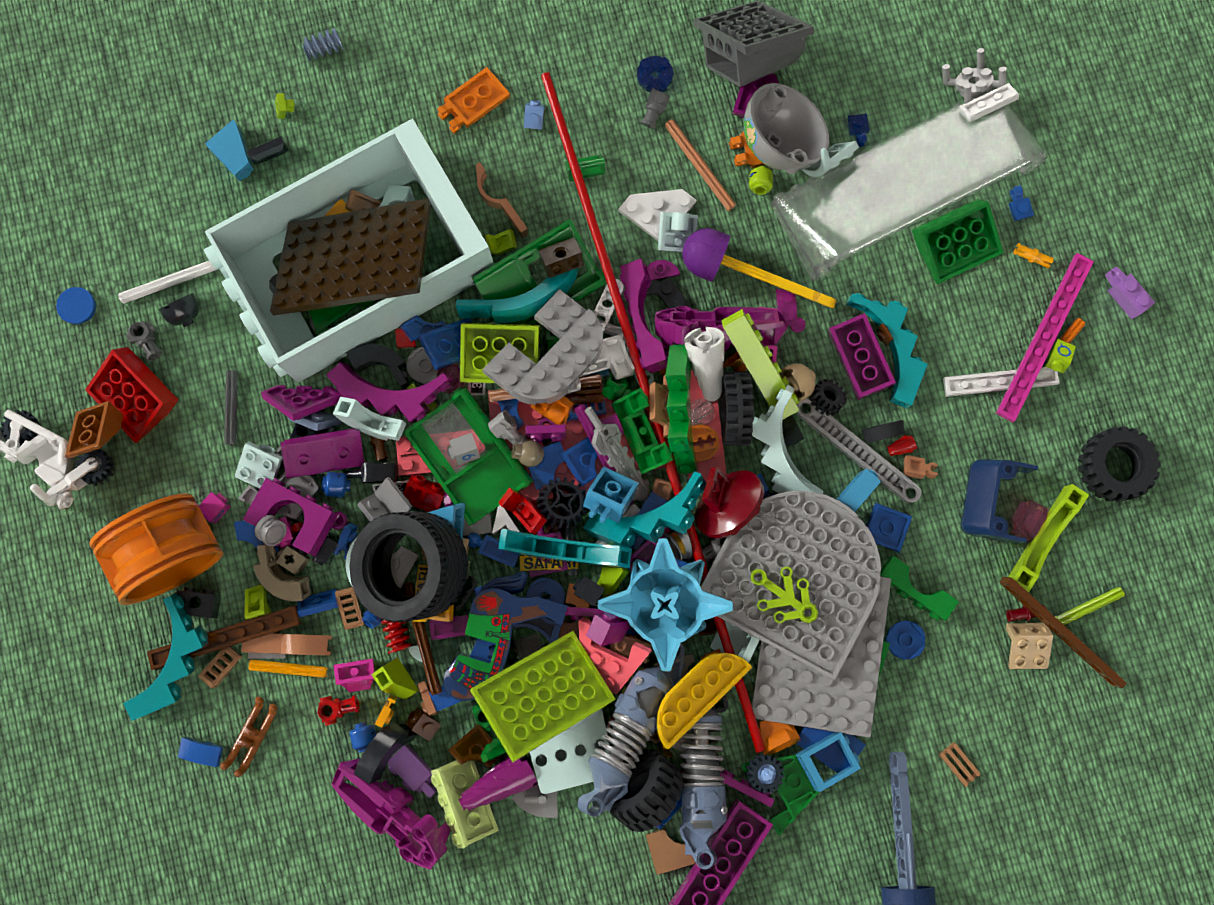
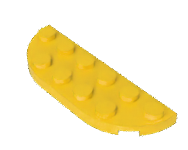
[657,653,752,749]

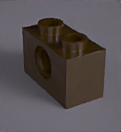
[538,237,584,278]

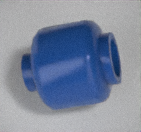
[322,472,350,498]
[349,722,376,753]

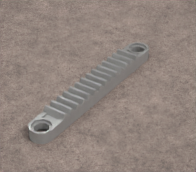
[796,399,921,503]

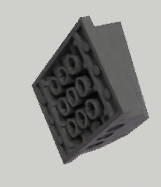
[693,0,814,87]

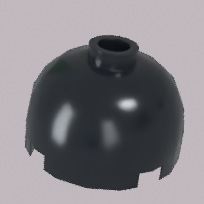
[158,293,199,327]

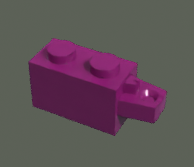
[586,612,631,646]

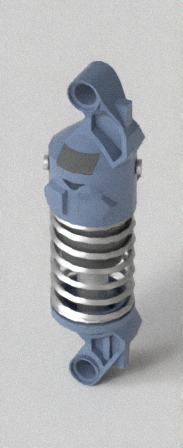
[679,708,727,869]

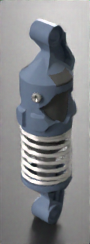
[578,643,686,817]

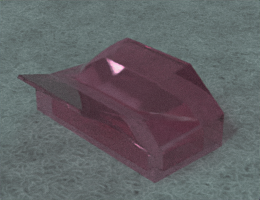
[1011,500,1048,543]

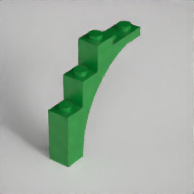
[665,344,698,474]

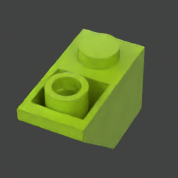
[371,657,419,700]

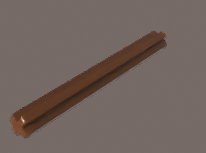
[403,582,442,695]

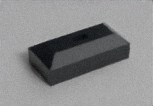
[247,137,288,165]

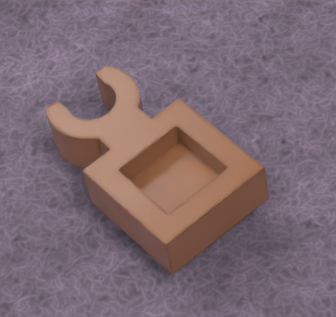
[904,455,938,479]
[417,681,439,717]

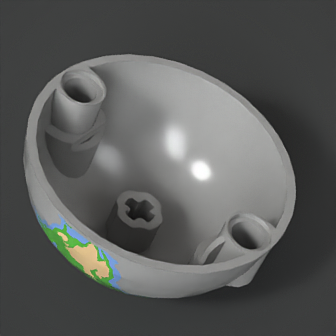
[743,83,829,174]

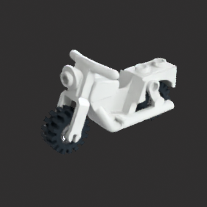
[0,409,115,509]

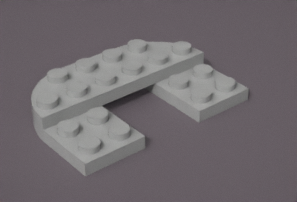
[483,289,603,405]

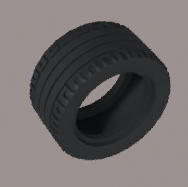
[349,512,468,622]

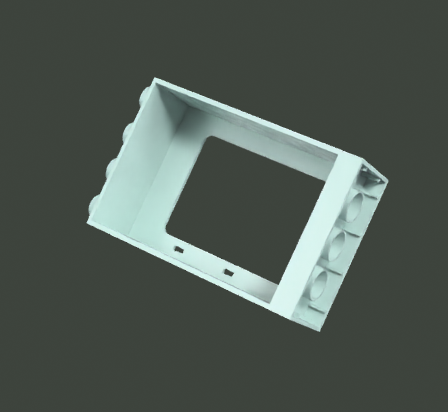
[204,118,494,383]

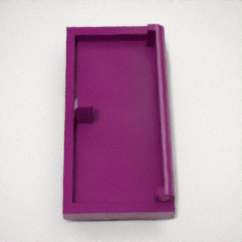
[280,428,364,479]

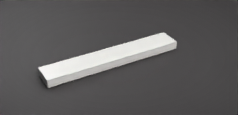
[943,367,1060,397]

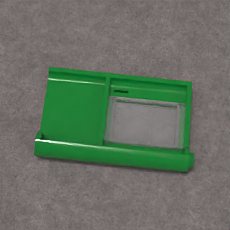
[403,387,533,526]

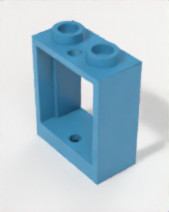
[836,469,881,512]
[796,732,861,792]

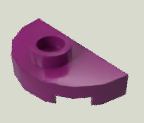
[648,260,680,281]

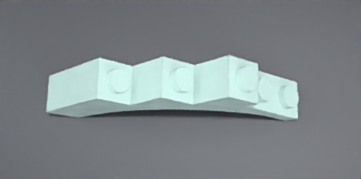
[752,385,823,494]

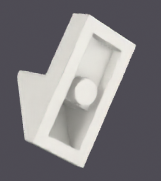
[492,506,520,535]

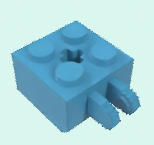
[583,467,639,524]

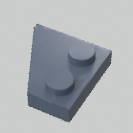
[288,411,343,431]

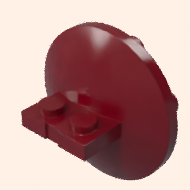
[695,467,764,539]

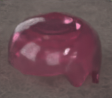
[436,364,465,394]

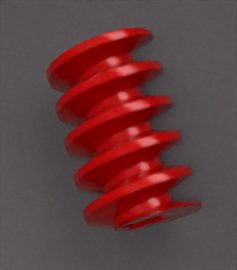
[381,619,412,654]

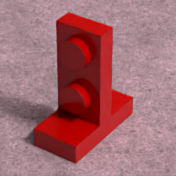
[498,487,547,535]

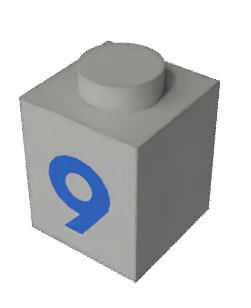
[448,433,480,465]

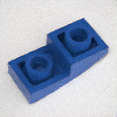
[178,737,223,767]

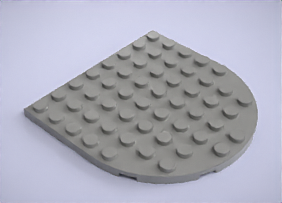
[701,491,881,680]

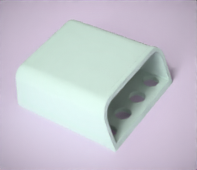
[530,709,610,794]

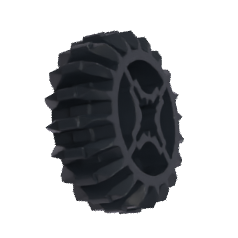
[536,477,588,529]

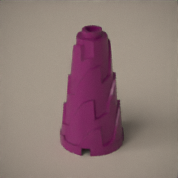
[458,756,538,811]

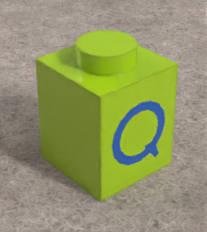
[1045,339,1076,373]

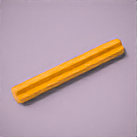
[249,660,327,678]

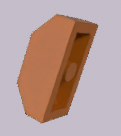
[759,720,801,755]

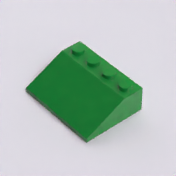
[912,199,1003,284]

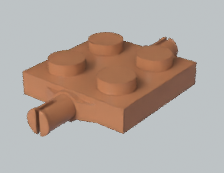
[650,375,670,438]

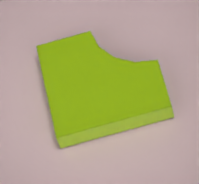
[597,544,629,598]

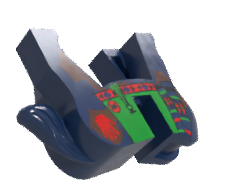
[444,571,567,701]

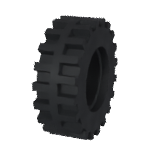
[720,371,754,446]

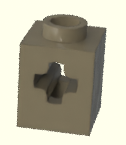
[276,546,310,576]

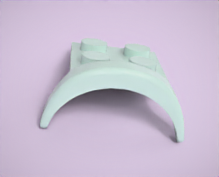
[802,141,859,177]

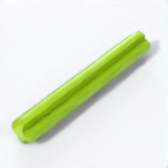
[1055,587,1125,625]

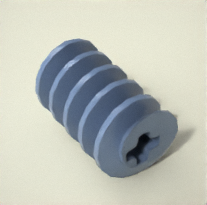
[302,28,344,62]

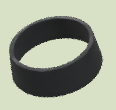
[862,420,905,443]

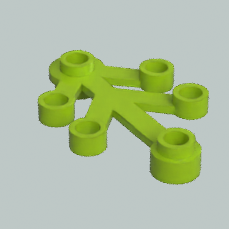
[750,567,818,623]

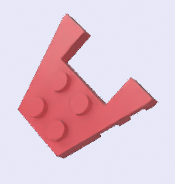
[578,617,652,694]

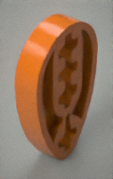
[668,425,719,463]

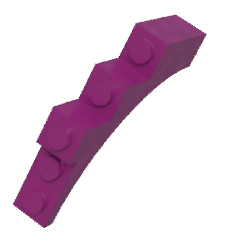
[326,363,454,422]

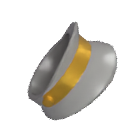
[663,530,693,561]

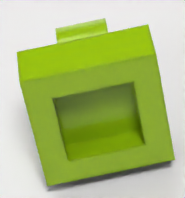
[275,93,295,119]

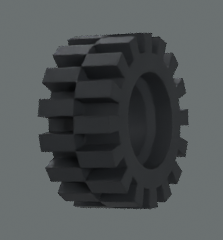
[809,379,847,416]

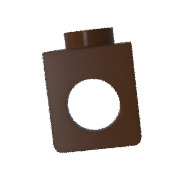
[876,323,893,346]

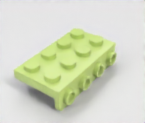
[431,760,499,849]

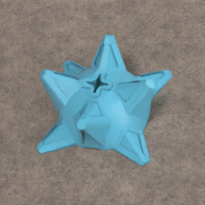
[598,538,733,671]

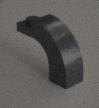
[346,344,410,390]
[354,722,417,784]

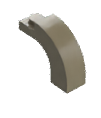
[253,542,311,601]

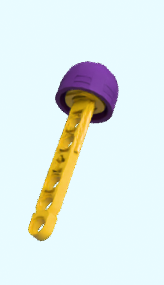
[682,228,837,309]

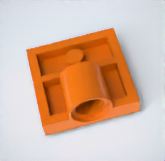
[531,396,574,425]

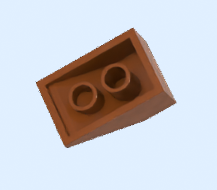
[65,401,123,459]

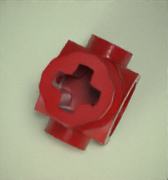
[317,695,360,726]

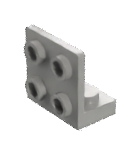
[357,477,412,521]

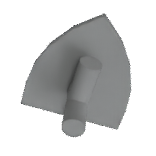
[512,779,558,818]

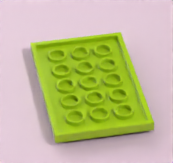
[470,631,616,762]

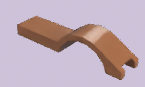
[476,162,528,238]
[241,633,332,655]

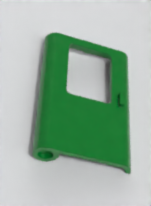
[472,219,606,325]

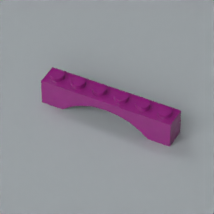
[620,259,669,373]

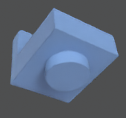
[524,100,545,130]

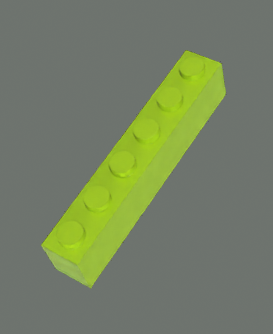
[722,309,800,419]

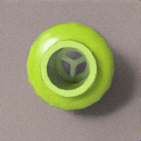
[749,166,773,195]

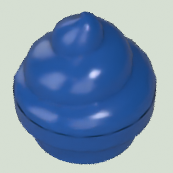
[362,610,382,629]

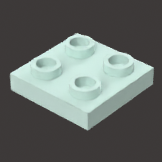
[658,212,698,252]
[234,441,283,489]

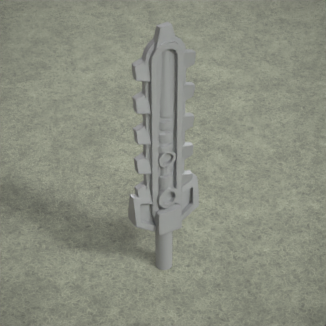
[585,407,650,503]

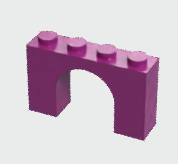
[243,478,338,557]

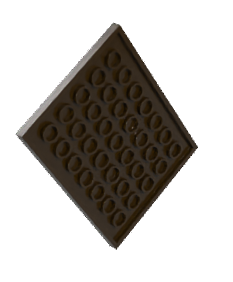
[270,198,431,316]

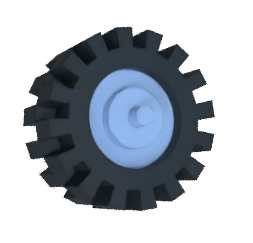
[745,754,785,793]

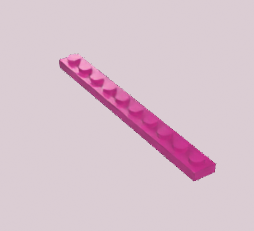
[995,253,1094,423]

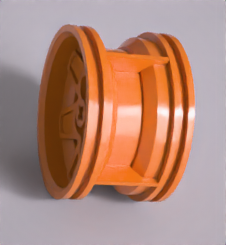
[89,493,223,605]

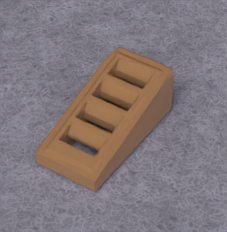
[335,587,365,630]
[198,647,242,688]

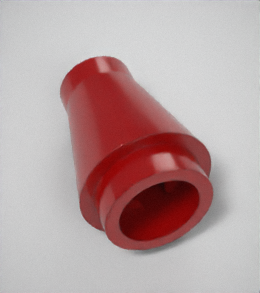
[887,435,917,456]

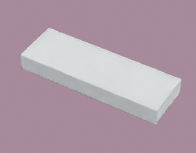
[959,83,1019,123]

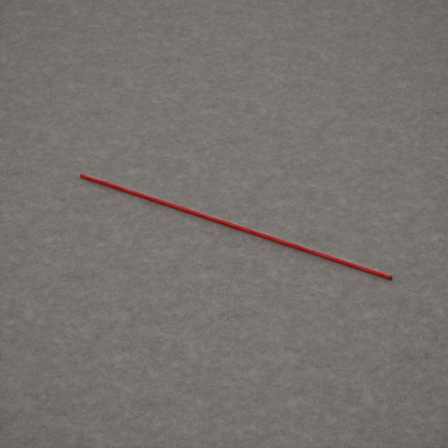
[541,72,766,752]

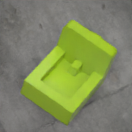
[485,229,517,256]

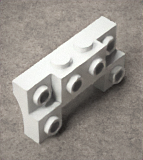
[568,335,635,393]

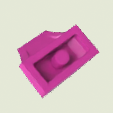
[333,658,375,692]

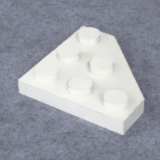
[618,189,697,241]

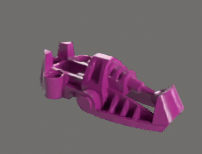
[655,306,788,352]
[331,758,451,870]

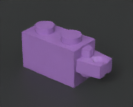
[1105,267,1155,320]
[388,743,437,798]

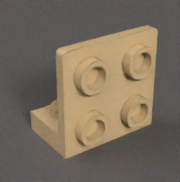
[1006,623,1053,669]

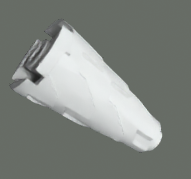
[684,327,725,402]

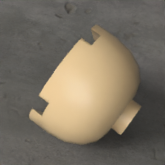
[780,364,816,402]

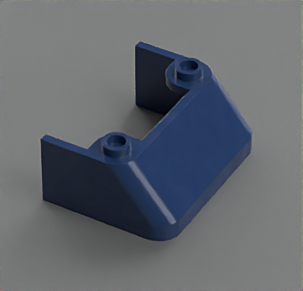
[961,459,1038,544]

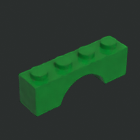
[880,556,959,622]

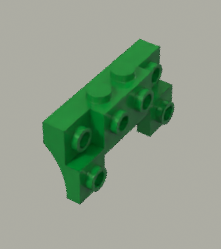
[611,388,673,474]

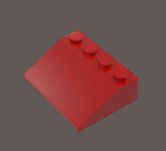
[85,347,179,443]

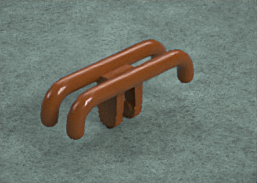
[220,696,278,777]

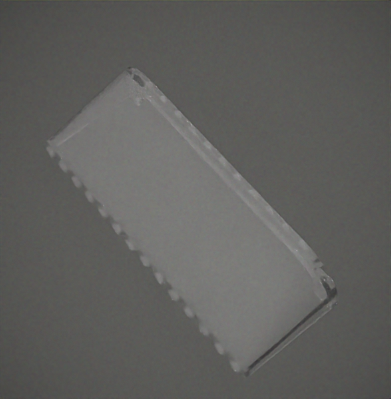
[771,88,1048,282]

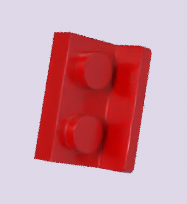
[403,474,445,512]

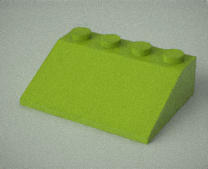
[460,322,540,383]

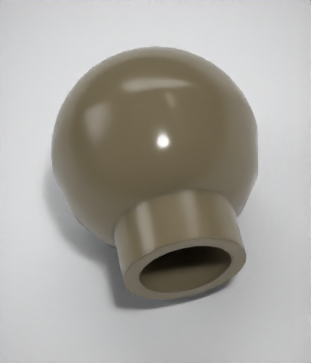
[512,440,544,467]

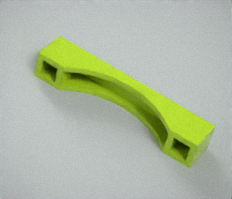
[1008,484,1089,592]

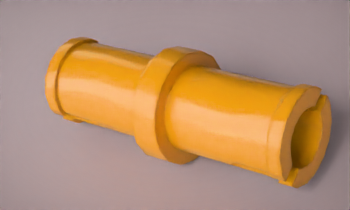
[1013,243,1054,268]

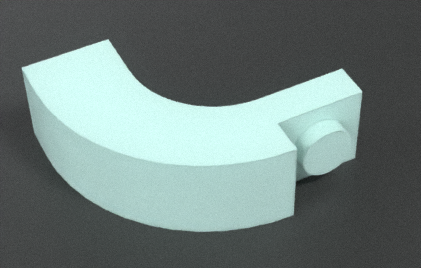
[333,397,406,441]

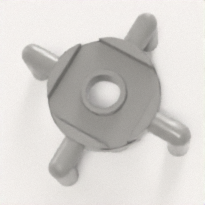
[942,48,1007,104]

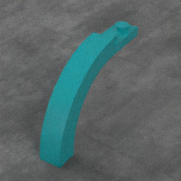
[455,268,579,324]

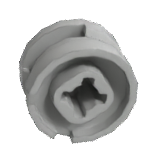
[255,515,287,546]

